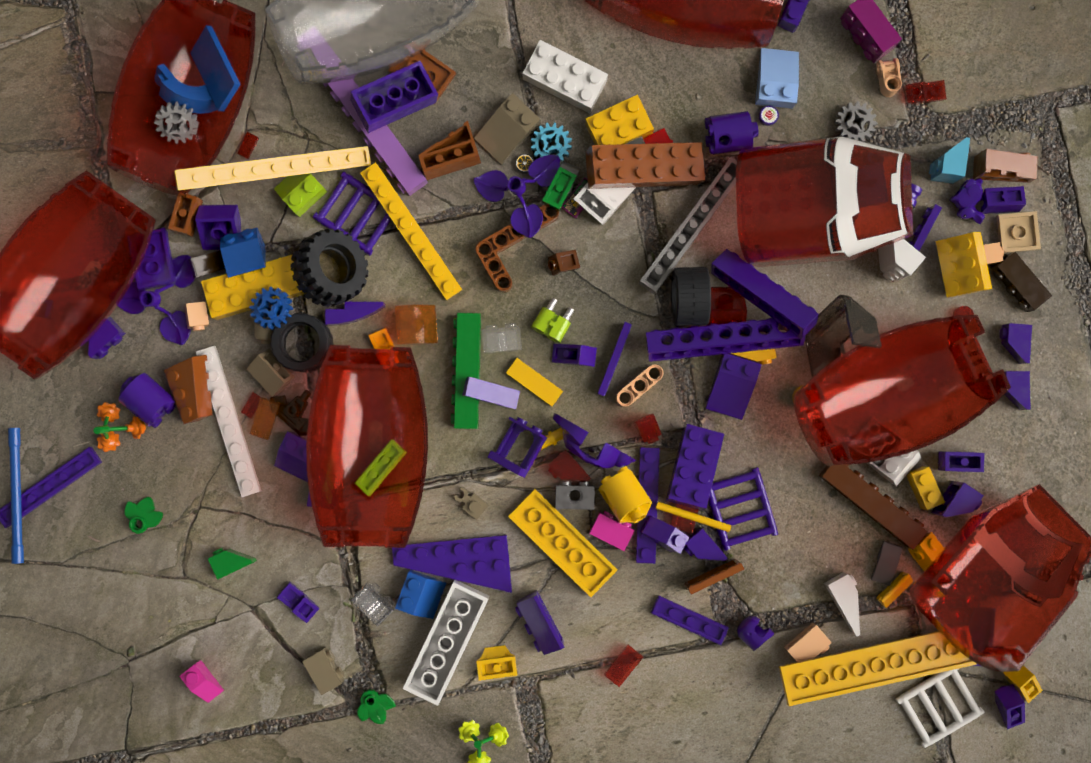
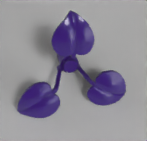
[474,155,560,238]
[111,255,195,345]

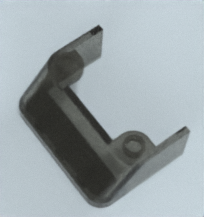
[805,294,882,383]

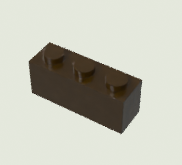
[991,252,1052,312]

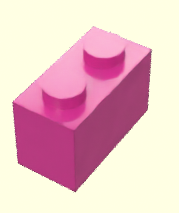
[589,511,635,551]

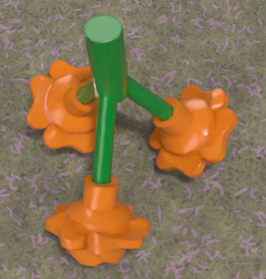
[93,402,146,452]

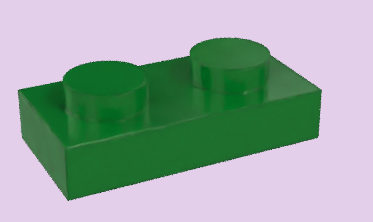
[542,167,577,211]

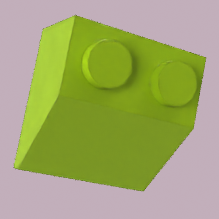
[274,173,327,217]

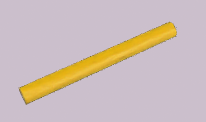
[655,501,731,532]

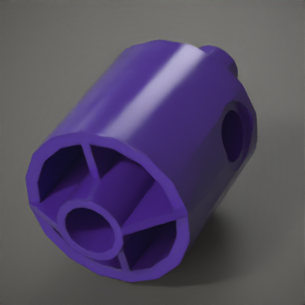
[704,111,759,155]
[119,373,176,428]

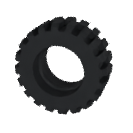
[291,229,369,307]

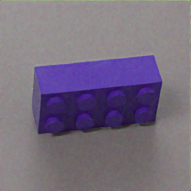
[350,61,438,133]
[666,424,724,511]

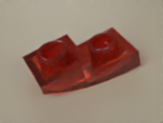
[905,80,947,104]

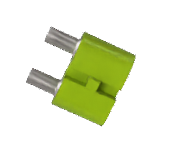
[531,298,574,343]

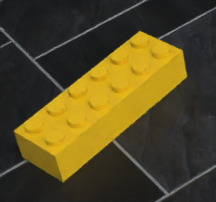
[201,255,304,320]

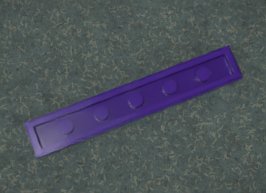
[0,447,102,528]

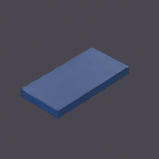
[190,25,241,111]

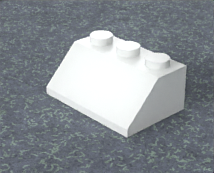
[878,237,926,282]

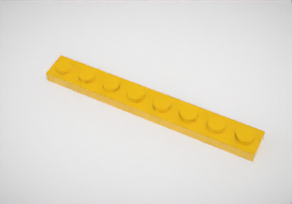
[360,162,462,300]

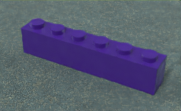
[711,249,819,339]

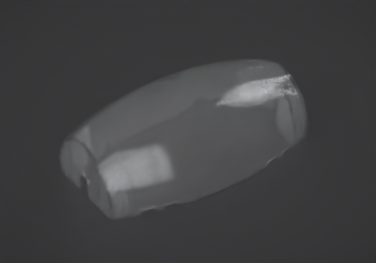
[265,0,480,84]

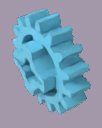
[531,123,572,162]

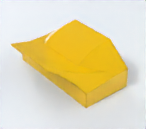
[476,645,518,681]

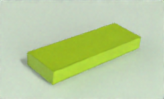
[355,439,407,496]

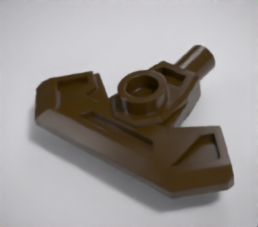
[270,390,313,436]

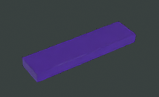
[597,322,632,396]
[651,595,729,645]

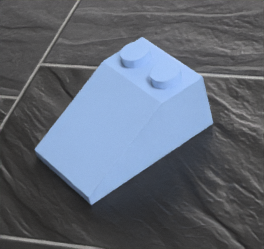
[755,48,799,109]

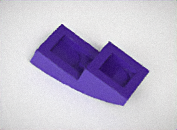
[277,581,319,623]

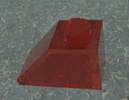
[633,413,662,444]
[548,449,591,481]

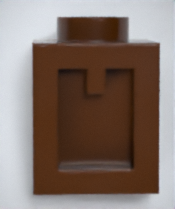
[548,249,580,276]

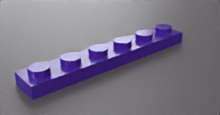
[636,447,660,564]

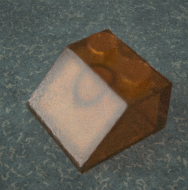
[395,305,438,346]

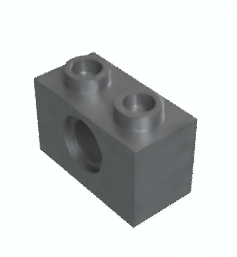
[555,481,595,510]

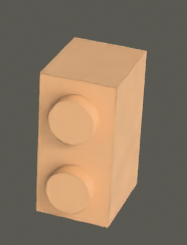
[784,622,832,662]

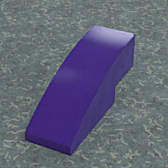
[325,302,386,326]

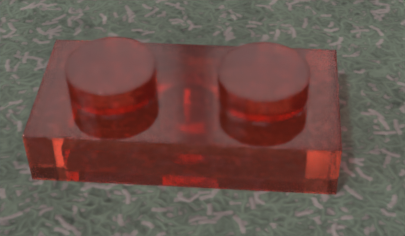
[604,644,643,687]

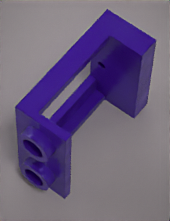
[487,417,547,478]

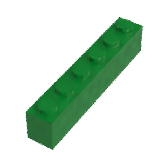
[451,313,481,429]

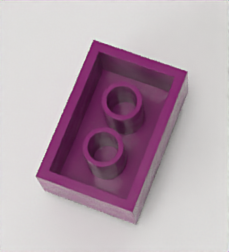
[840,0,902,64]

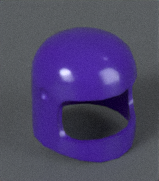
[737,616,774,651]

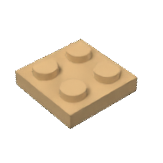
[996,211,1041,253]

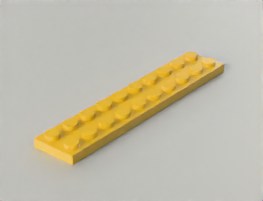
[779,625,976,706]

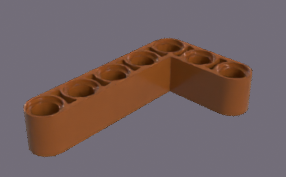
[476,204,560,293]

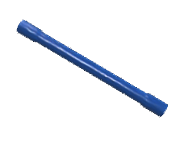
[8,428,24,564]

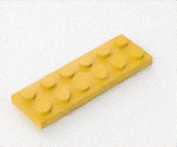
[508,489,618,597]

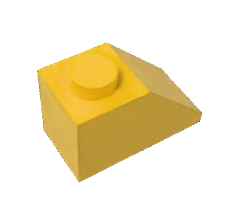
[1003,660,1042,703]

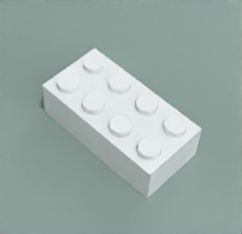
[522,40,608,113]

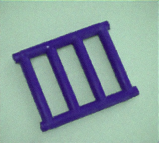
[313,171,392,256]
[709,467,778,551]

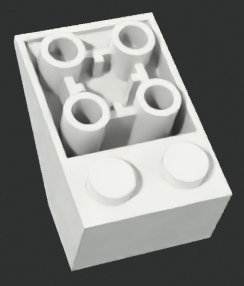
[574,183,636,225]
[848,418,921,487]

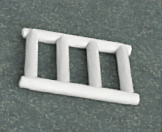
[895,668,985,748]

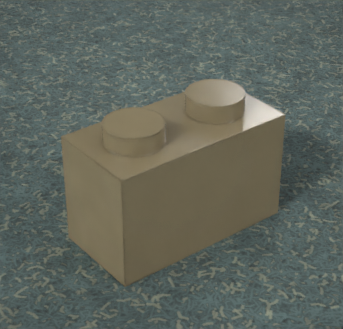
[247,349,295,397]
[302,647,345,696]

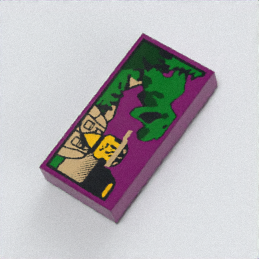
[561,177,588,219]

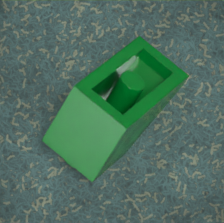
[208,548,257,580]

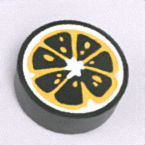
[515,154,534,174]

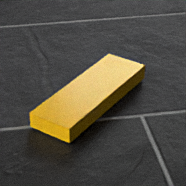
[506,358,563,406]

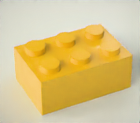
[585,94,654,145]
[935,232,992,298]

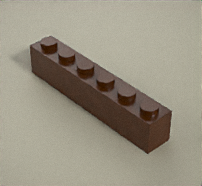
[818,458,928,550]

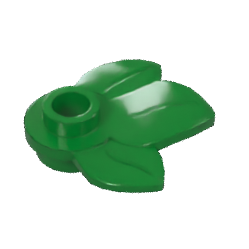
[125,497,163,534]
[357,689,396,724]

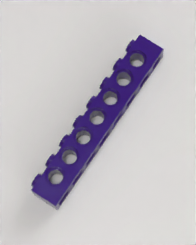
[646,318,805,362]

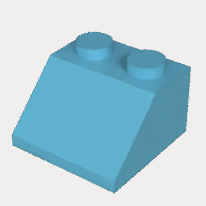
[929,137,970,184]

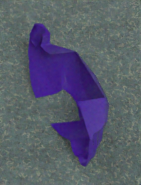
[552,413,637,468]

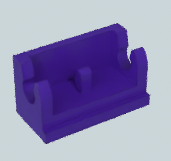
[980,186,1026,214]

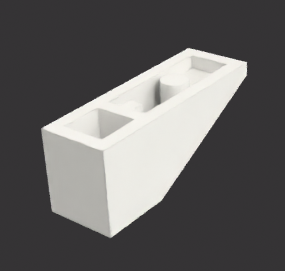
[824,572,860,637]

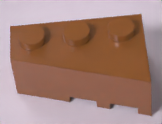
[418,121,481,180]
[164,355,213,424]

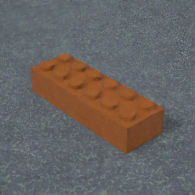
[585,142,705,189]

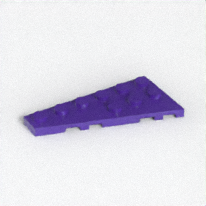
[392,535,512,593]

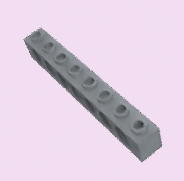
[639,157,746,295]

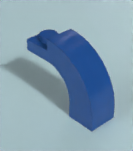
[154,64,217,114]

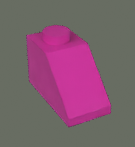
[179,660,224,703]

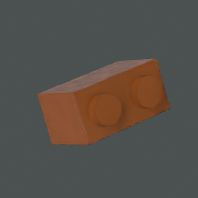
[168,192,203,237]

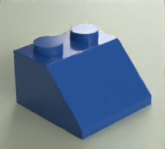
[220,228,266,278]
[395,570,447,619]

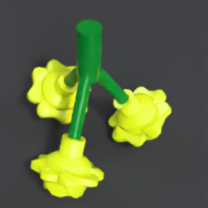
[458,720,509,763]

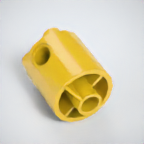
[599,466,652,523]

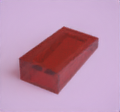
[237,132,259,159]
[241,392,264,419]

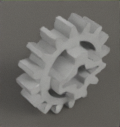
[154,101,199,144]
[834,101,878,142]

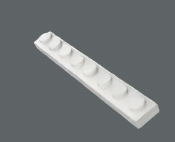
[196,346,261,497]

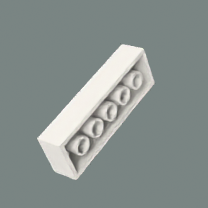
[403,580,489,706]

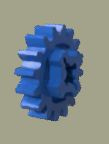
[249,286,293,330]

